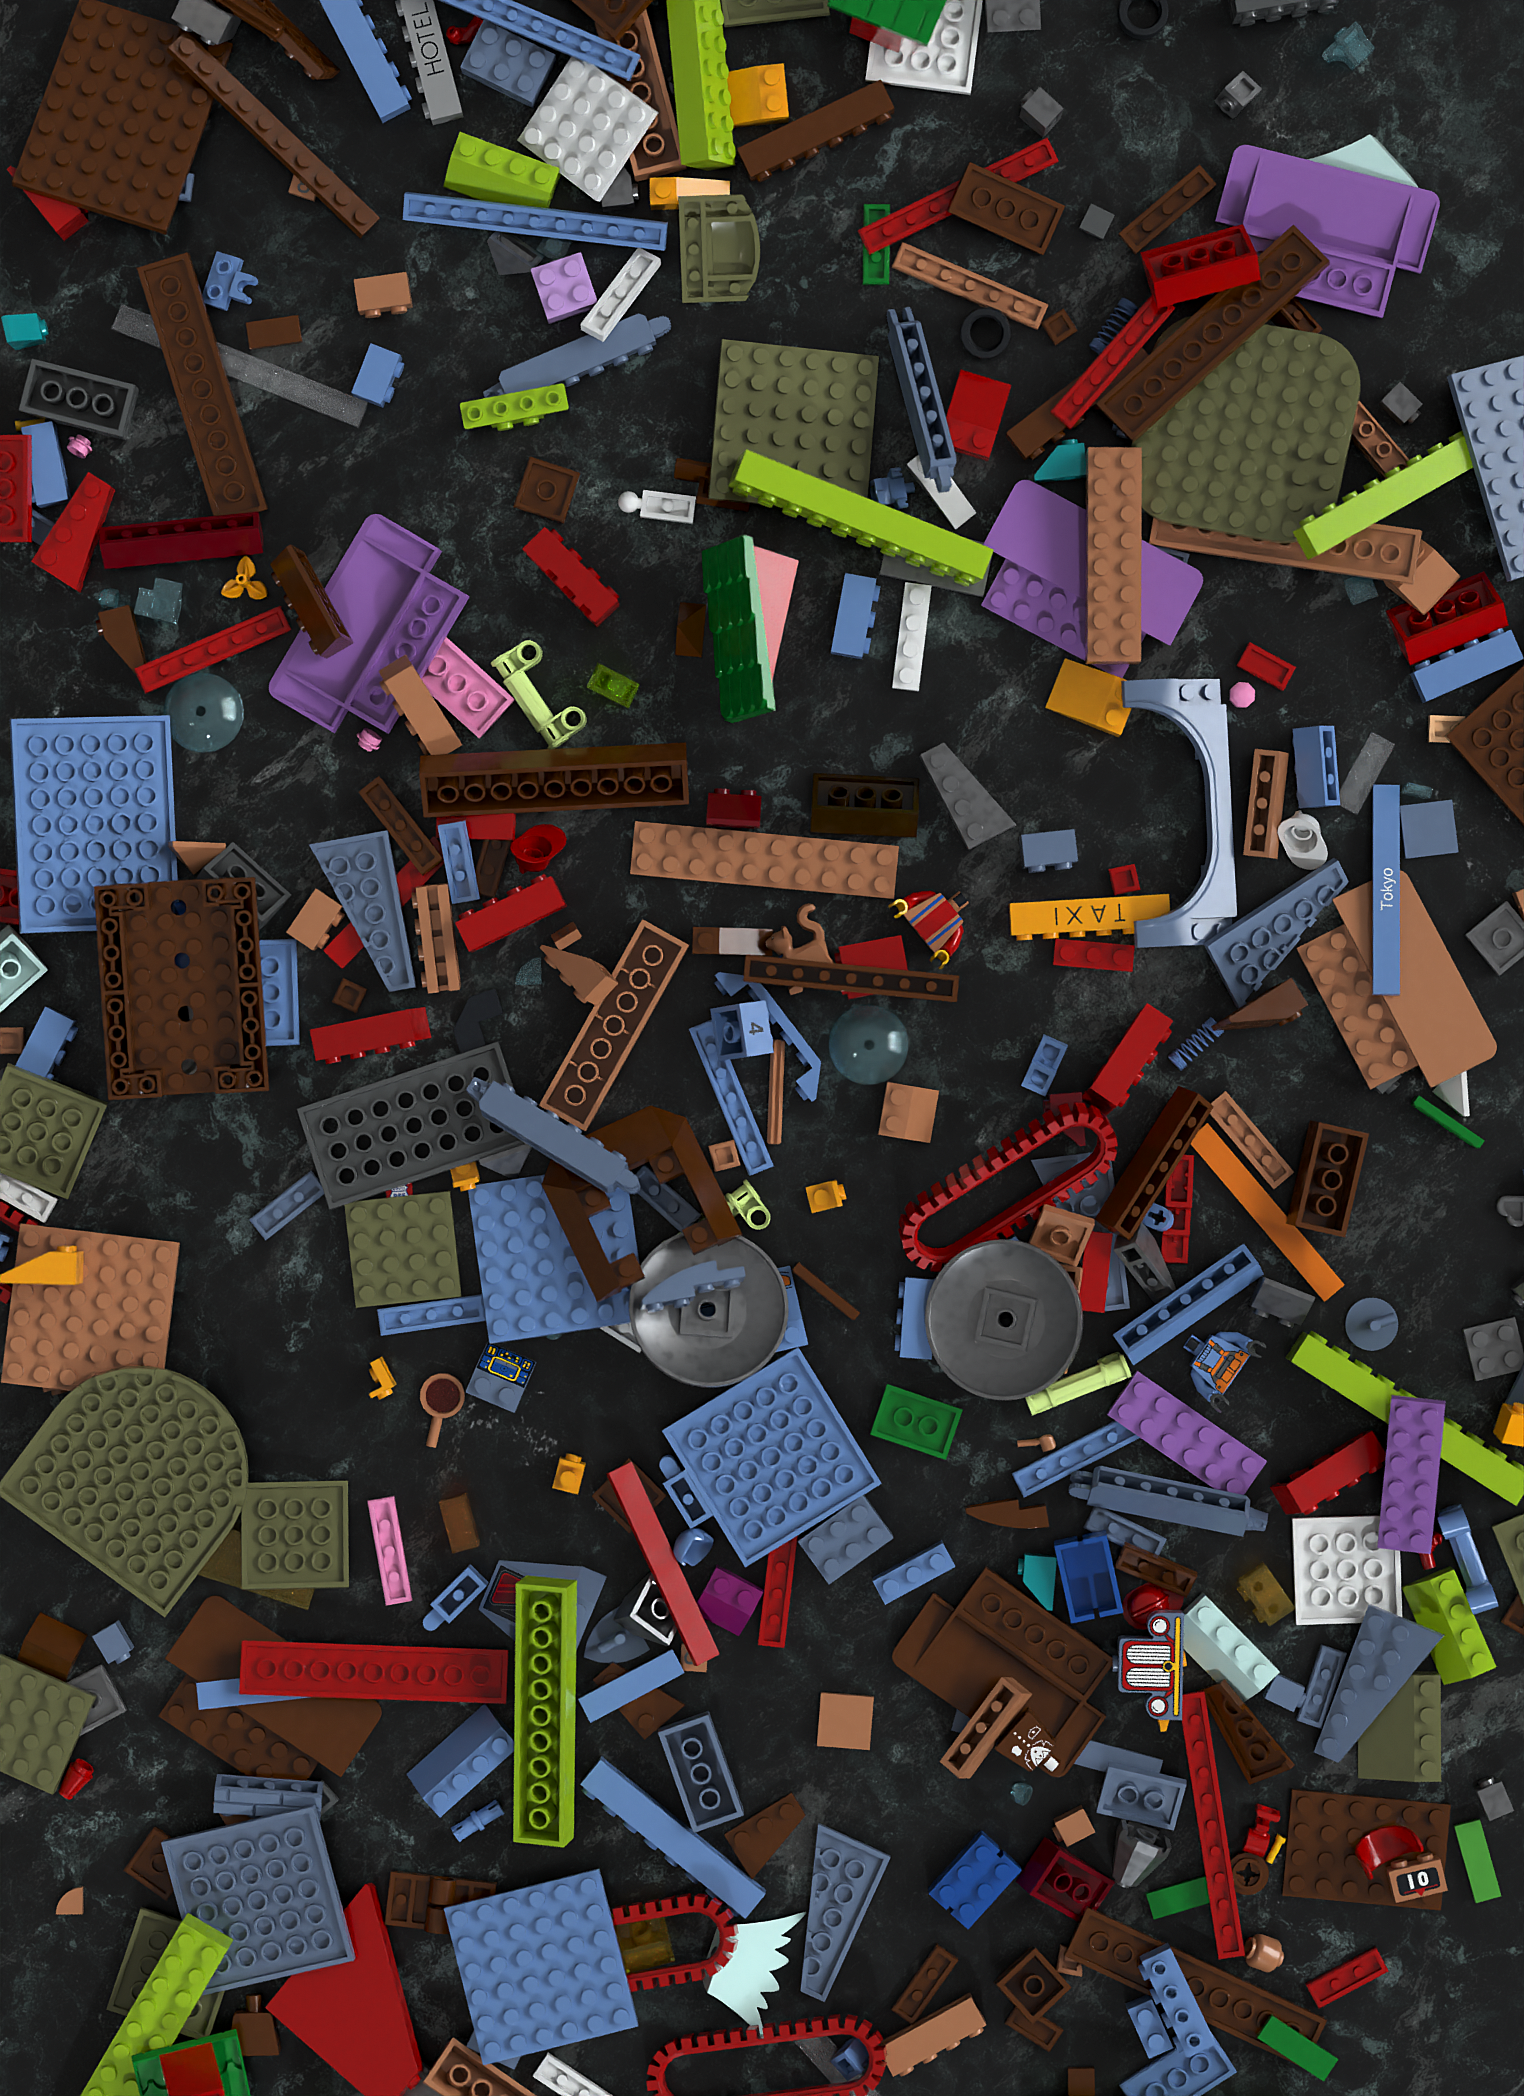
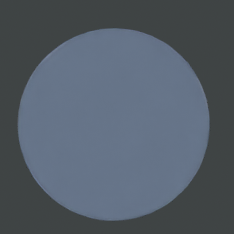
[1345,1298,1398,1351]

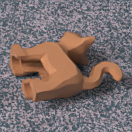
[766,903,834,995]

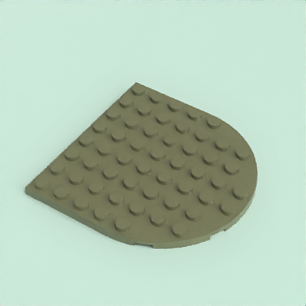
[0,1366,249,1617]

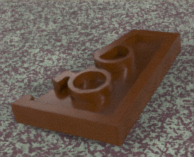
[593,1661,685,1740]
[724,1791,806,1879]

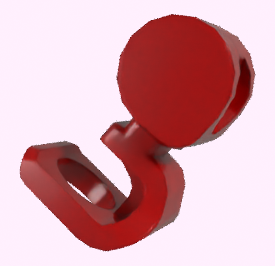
[1242,1803,1281,1858]

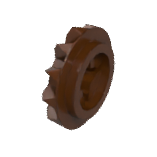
[1230,1852,1269,1895]

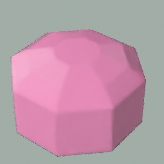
[1229,682,1255,708]

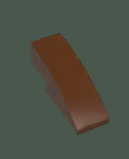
[964,1497,1049,1529]

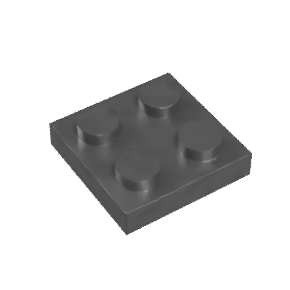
[1465,901,1524,976]
[1462,1316,1524,1381]

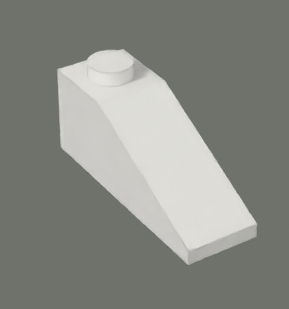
[906,455,976,530]

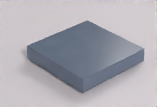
[1400,800,1458,859]

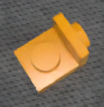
[450,1161,481,1191]
[805,1180,846,1213]
[369,1356,397,1400]
[552,1453,586,1494]

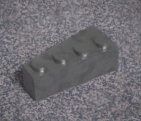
[919,743,1016,850]

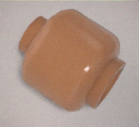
[1244,1934,1284,1973]

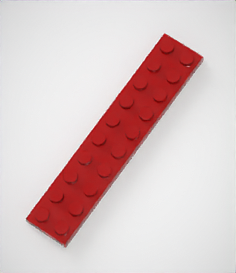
[239,1640,508,1704]

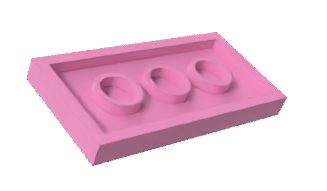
[422,637,515,739]

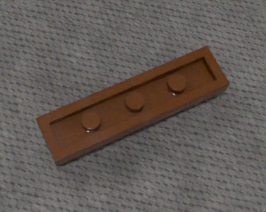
[1118,164,1217,255]
[359,776,444,876]

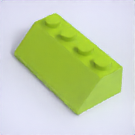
[443,132,561,208]
[1401,1566,1496,1685]

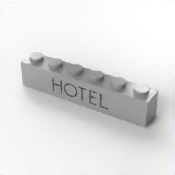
[395,0,464,125]

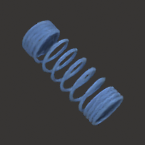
[1089,298,1138,355]
[1168,1017,1224,1071]

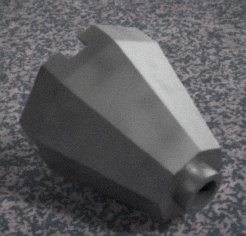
[1112,1820,1171,1888]

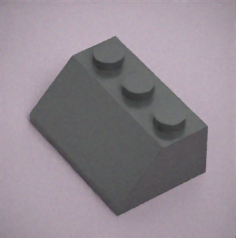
[196,842,291,930]

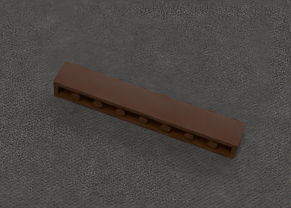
[743,955,959,1002]

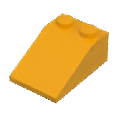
[727,63,789,128]
[1045,658,1132,737]
[0,1245,84,1285]

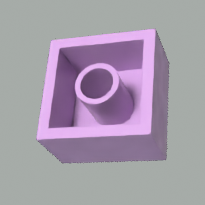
[531,252,598,324]

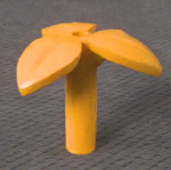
[221,556,267,599]

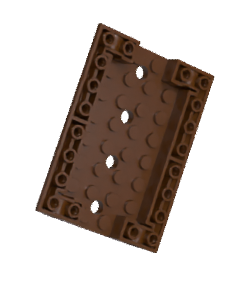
[94,877,269,1100]

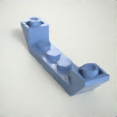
[714,972,821,1102]

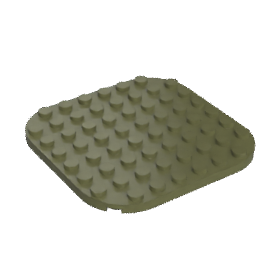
[1131,316,1361,543]

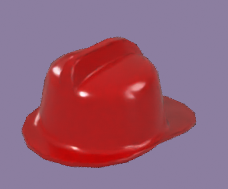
[510,824,567,874]
[1122,1582,1184,1630]

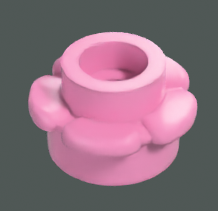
[67,435,92,459]
[357,728,382,752]

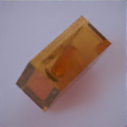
[439,1492,480,1553]

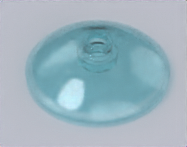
[163,673,243,753]
[829,1005,908,1085]

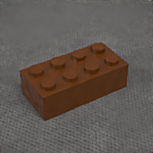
[1286,1120,1369,1237]

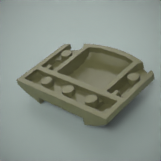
[679,194,760,303]

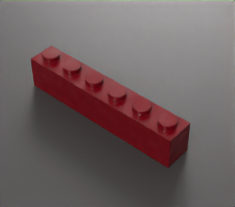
[99,512,263,569]

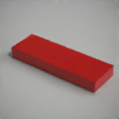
[436,813,516,841]
[1079,1231,1113,1313]
[1305,1946,1388,2008]

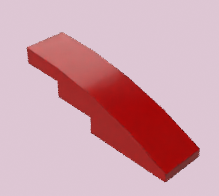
[1161,1155,1194,1265]

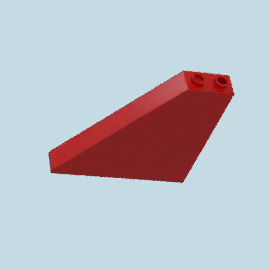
[265,1882,424,2096]

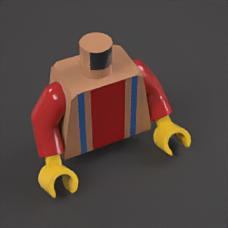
[888,890,969,969]

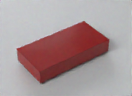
[1236,642,1296,691]

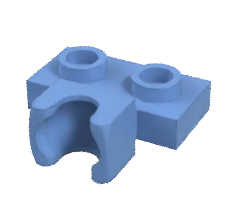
[202,251,258,311]

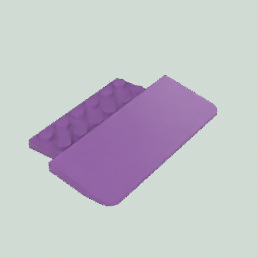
[1215,145,1440,318]
[981,480,1203,678]
[269,514,469,734]

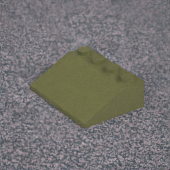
[1357,1671,1441,1782]

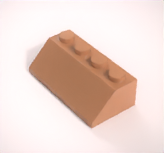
[423,2038,536,2096]

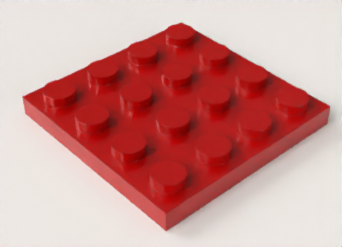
[0,435,32,543]

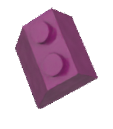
[697,1565,763,1636]

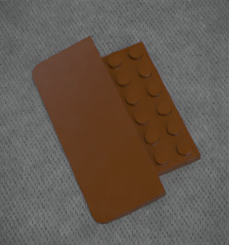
[892,1566,1112,1777]
[159,1595,382,1781]

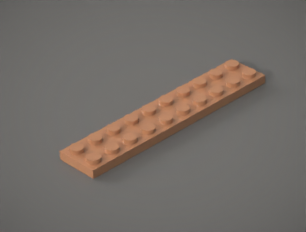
[1149,517,1422,585]
[630,821,899,899]

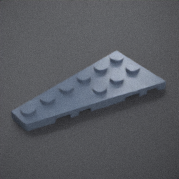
[309,830,416,992]
[1203,858,1349,1009]
[1031,1152,1130,1311]
[1314,1604,1444,1763]
[800,1823,891,2002]

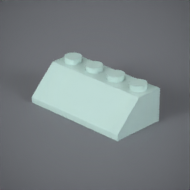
[0,924,48,1012]
[1183,1592,1280,1702]

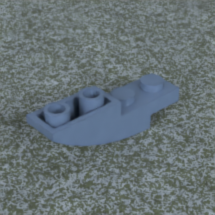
[639,1260,746,1313]

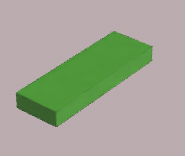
[1453,1818,1501,1903]

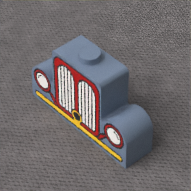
[1112,1610,1184,1720]

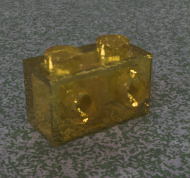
[1237,1562,1296,1627]

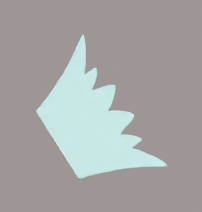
[1307,134,1418,188]
[703,1912,806,2034]

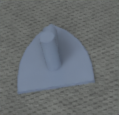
[584,1606,650,1663]

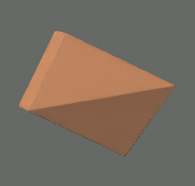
[168,841,226,875]

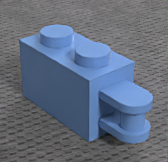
[660,1455,713,1529]
[423,1564,489,1631]

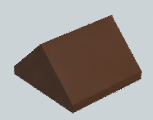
[17,1612,88,1682]

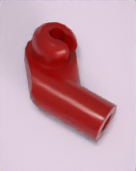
[446,16,483,45]
[1419,1531,1443,1570]

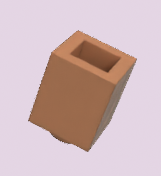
[1052,1805,1095,1847]

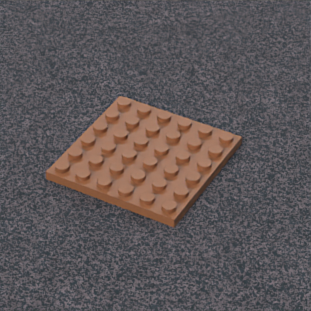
[1,1223,180,1391]

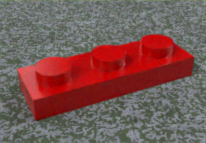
[1053,939,1135,972]

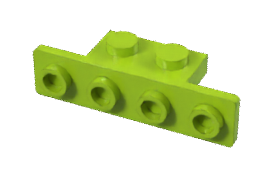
[460,383,569,431]

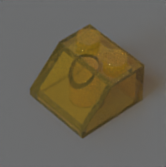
[611,1900,675,1974]

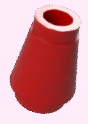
[58,1759,94,1800]

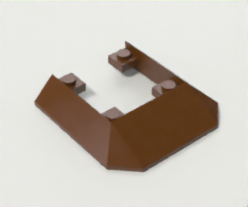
[542,1105,742,1303]

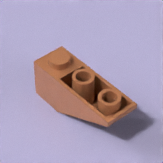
[540,945,618,1006]

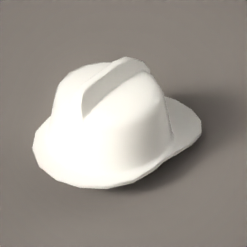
[1277,810,1328,870]

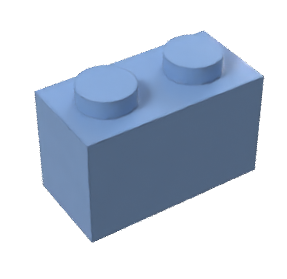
[351,343,404,408]
[1126,1994,1173,2059]

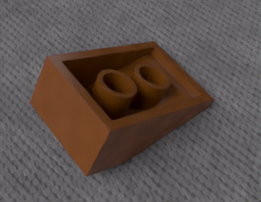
[1211,978,1308,1031]

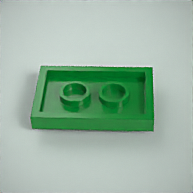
[870,1384,963,1460]

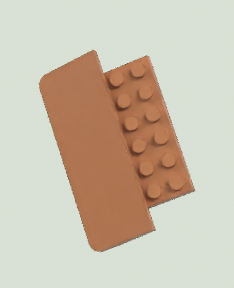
[1296,870,1497,1090]

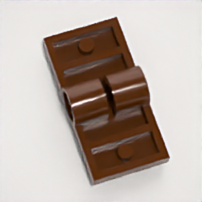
[385,1870,497,1934]

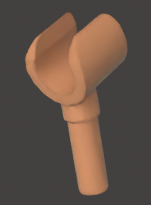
[1017,1434,1056,1452]

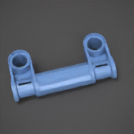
[1437,1504,1499,1615]

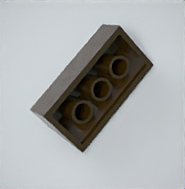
[811,773,919,837]

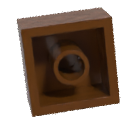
[993,1946,1072,2024]

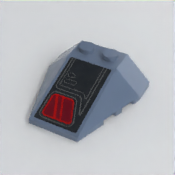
[479,1560,607,1650]

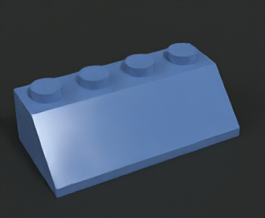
[407,1703,514,1817]

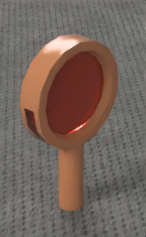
[420,1373,465,1448]

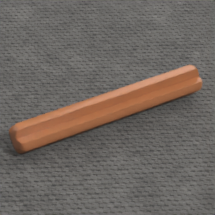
[767,1039,785,1144]

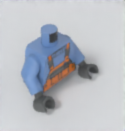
[1183,1332,1266,1413]

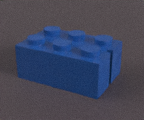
[1054,1530,1124,1624]
[928,1830,1022,1929]

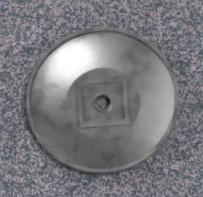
[629,1233,789,1387]
[925,1239,1083,1400]

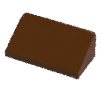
[1270,297,1323,333]

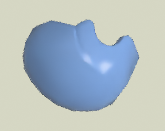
[673,1528,714,1566]

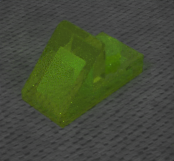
[587,663,640,708]

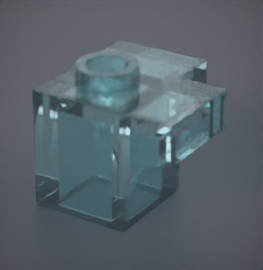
[1322,22,1375,71]
[134,578,183,625]

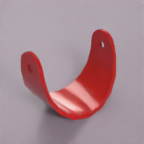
[1355,1825,1424,1880]

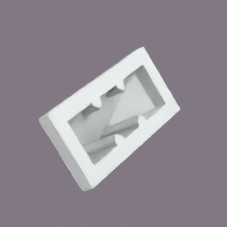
[1432,1071,1470,1116]

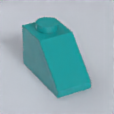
[1,313,49,350]
[1033,439,1086,483]
[1017,1552,1057,1611]

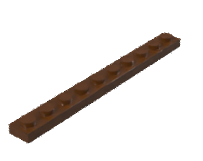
[167,31,380,239]

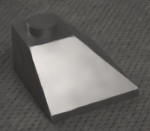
[613,1572,677,1646]

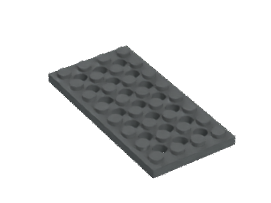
[297,1042,526,1210]

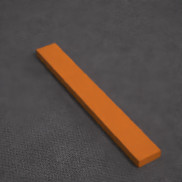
[1191,1123,1345,1302]

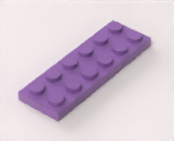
[1106,1370,1267,1495]
[1377,1395,1446,1554]

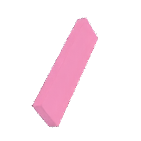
[367,1496,413,1605]

